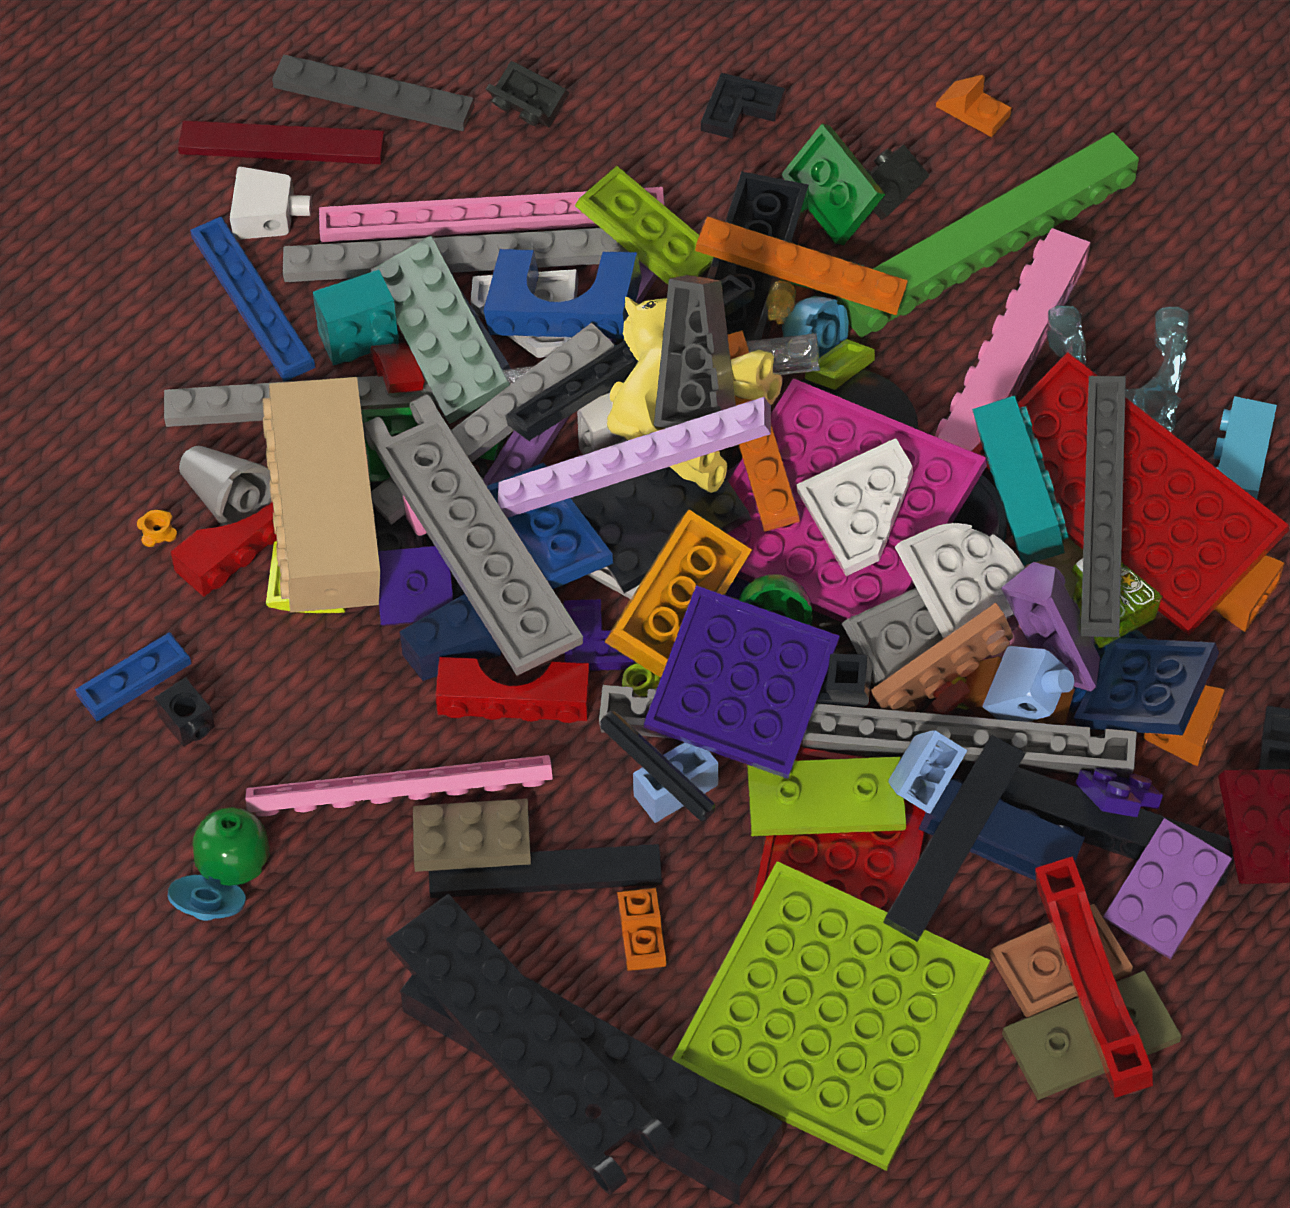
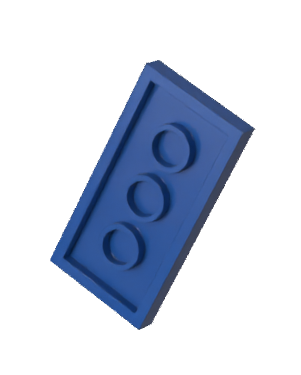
[487,462,613,589]

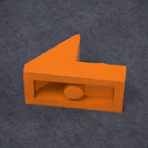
[936,75,1011,137]

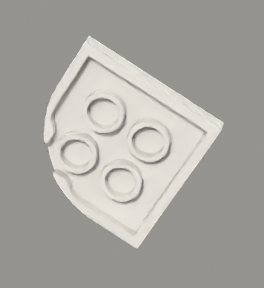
[895,523,1025,639]

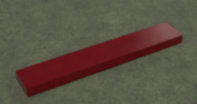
[178,120,385,165]

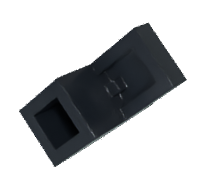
[816,654,872,708]

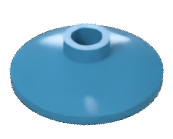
[168,875,246,921]

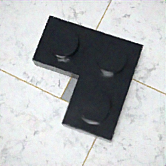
[701,73,785,139]

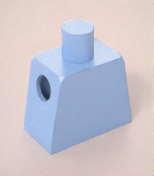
[982,646,1074,722]
[888,730,968,814]

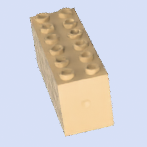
[263,377,380,613]

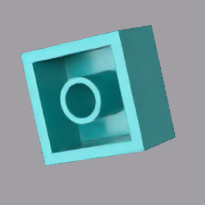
[313,270,399,366]

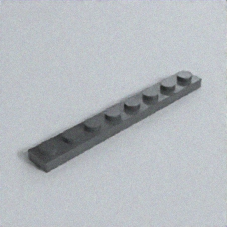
[1081,376,1126,637]

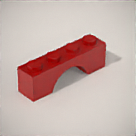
[435,657,590,723]

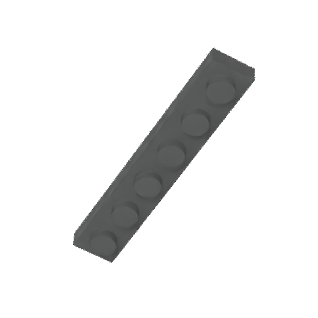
[272,55,474,131]

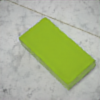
[805,339,875,390]

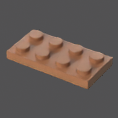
[870,603,1014,712]

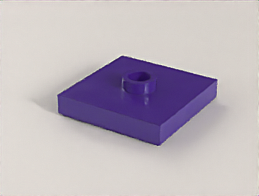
[378,546,453,626]

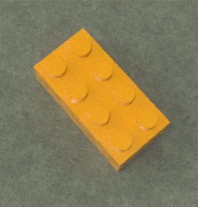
[604,509,752,678]

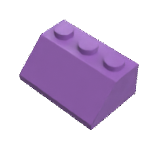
[1001,562,1100,692]

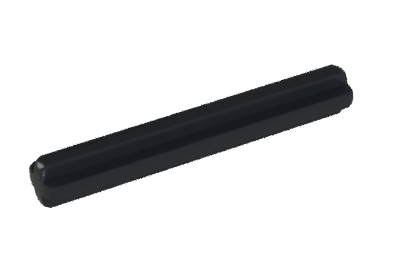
[600,711,716,821]

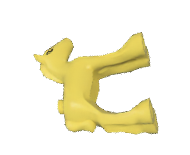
[607,297,782,493]

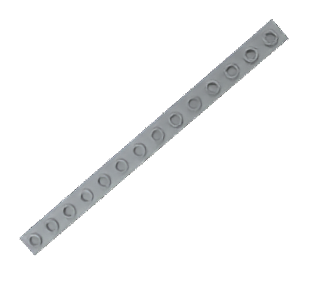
[599,685,1136,778]

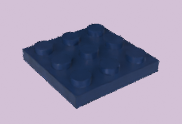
[1074,638,1219,735]

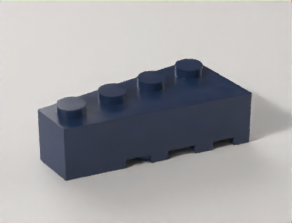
[399,594,501,681]

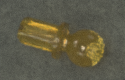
[766,281,796,324]

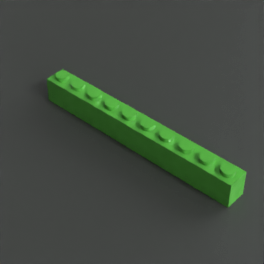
[837,132,1139,338]

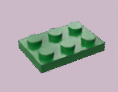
[781,124,886,245]

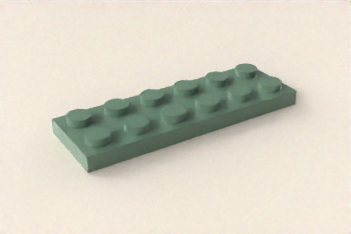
[371,235,510,424]

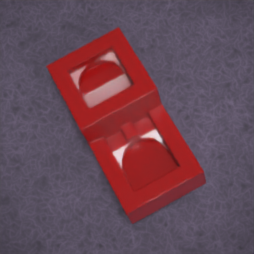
[370,343,424,394]

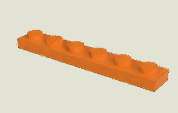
[695,216,908,315]
[728,330,800,532]

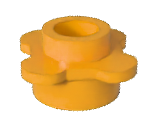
[137,510,177,547]

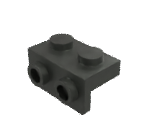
[485,61,570,128]
[866,144,930,220]

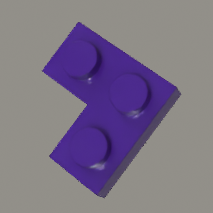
[564,599,637,671]
[1076,768,1163,817]

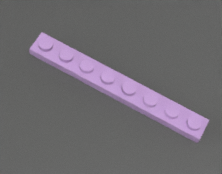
[498,397,771,518]

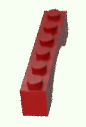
[170,502,277,597]
[1035,856,1153,1098]

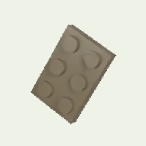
[413,799,531,872]

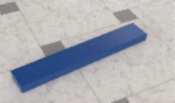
[190,217,315,382]

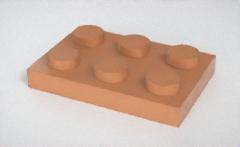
[990,904,1133,1018]

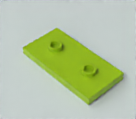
[575,166,714,284]
[747,757,906,836]

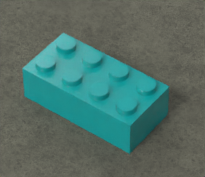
[972,395,1069,566]

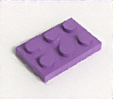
[1103,818,1232,960]

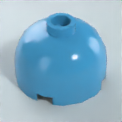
[782,296,849,365]

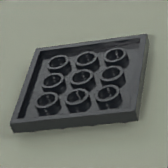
[571,428,751,594]

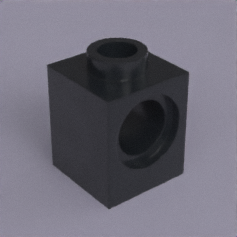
[154,677,215,747]

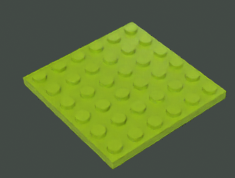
[672,861,990,1171]

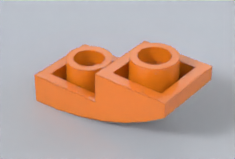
[617,888,666,971]

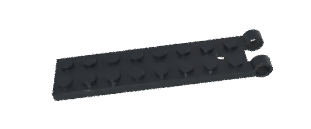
[386,894,675,1195]

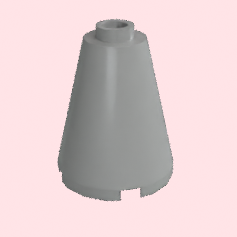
[179,446,272,526]

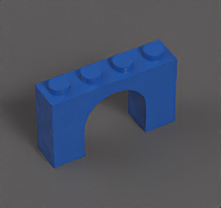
[483,249,642,339]

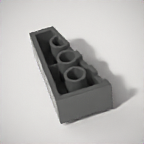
[654,275,736,428]

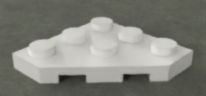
[470,269,578,358]
[796,438,913,576]

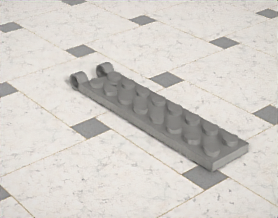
[363,394,583,676]

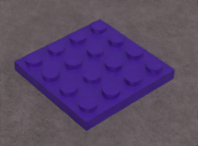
[644,585,840,779]

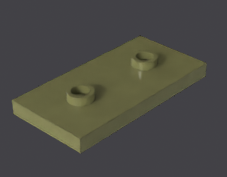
[1002,971,1181,1100]

